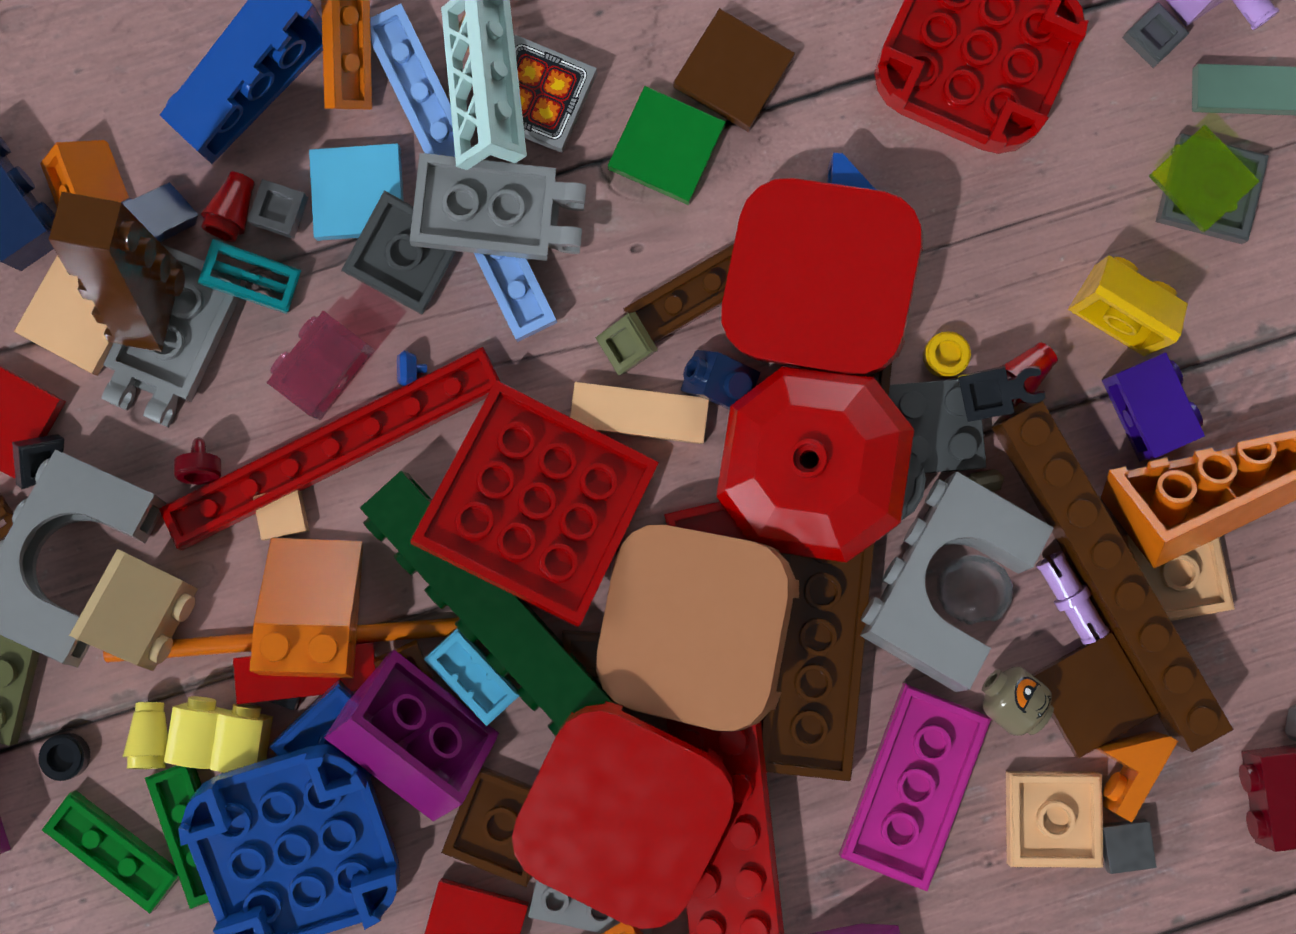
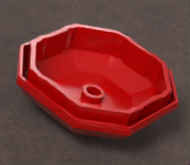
[716,366,915,563]

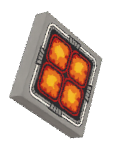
[514,35,597,154]

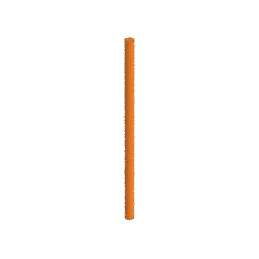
[103,617,460,663]

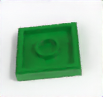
[608,86,726,205]

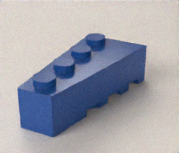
[160,0,323,164]

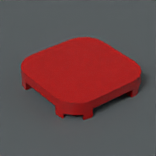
[874,0,1089,154]
[721,178,923,377]
[512,701,735,929]

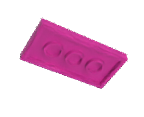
[839,683,991,892]

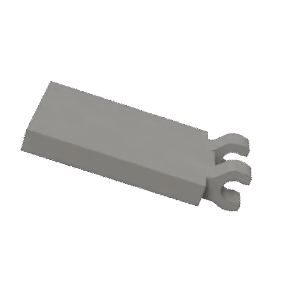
[410,153,586,261]
[101,244,247,428]

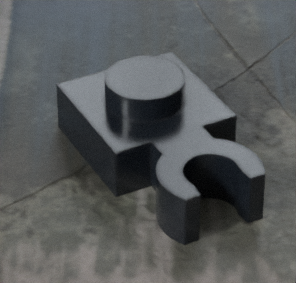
[958,366,1046,422]

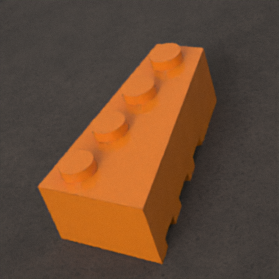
[1101,430,1296,569]

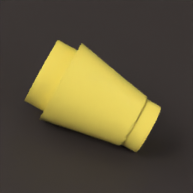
[123,702,168,769]

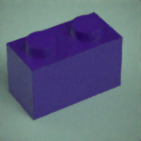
[1102,352,1205,462]

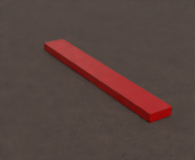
[159,347,501,550]

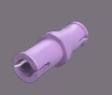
[1036,551,1110,645]

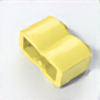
[164,696,273,773]

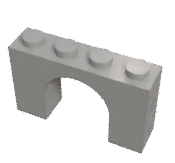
[0,449,167,667]
[860,472,1054,692]

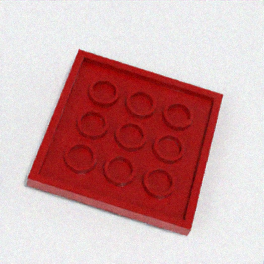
[410,380,659,627]

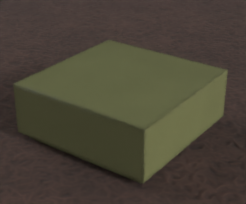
[595,312,658,376]

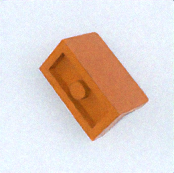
[40,140,129,207]

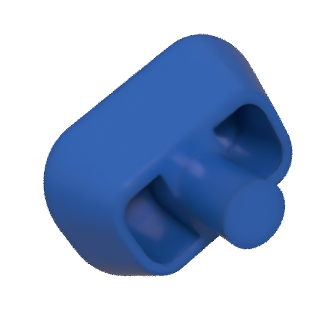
[396,350,427,386]

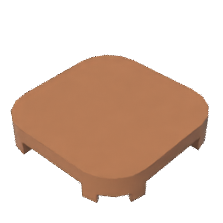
[596,525,799,731]

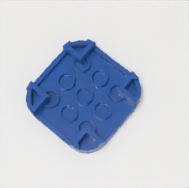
[178,744,400,934]

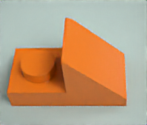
[1096,731,1178,823]

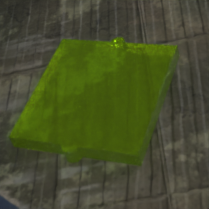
[1149,124,1260,233]

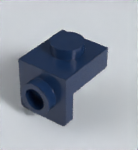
[681,350,761,410]

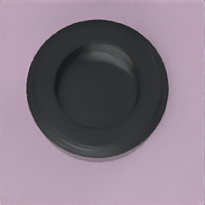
[38,733,90,781]

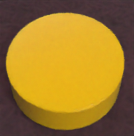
[923,331,971,378]

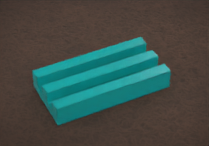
[198,239,301,314]

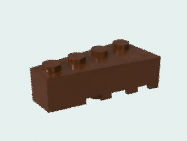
[49,192,185,352]

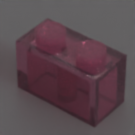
[266,311,375,420]

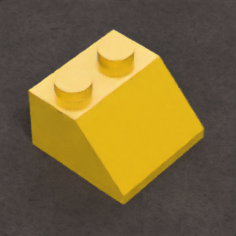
[1067,255,1188,356]

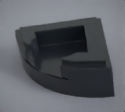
[12,434,64,489]

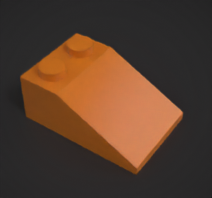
[250,538,363,678]

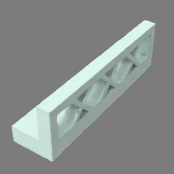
[441,0,527,170]

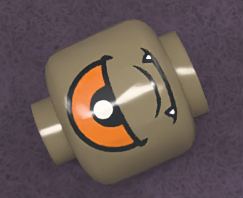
[982,666,1054,736]

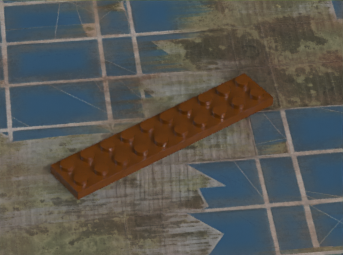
[761,362,892,782]

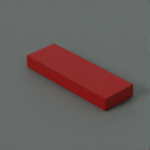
[233,642,376,704]

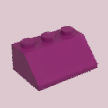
[324,650,499,822]

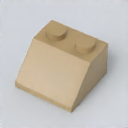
[69,549,198,671]

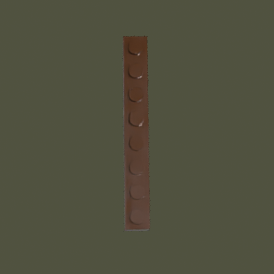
[992,401,1234,752]

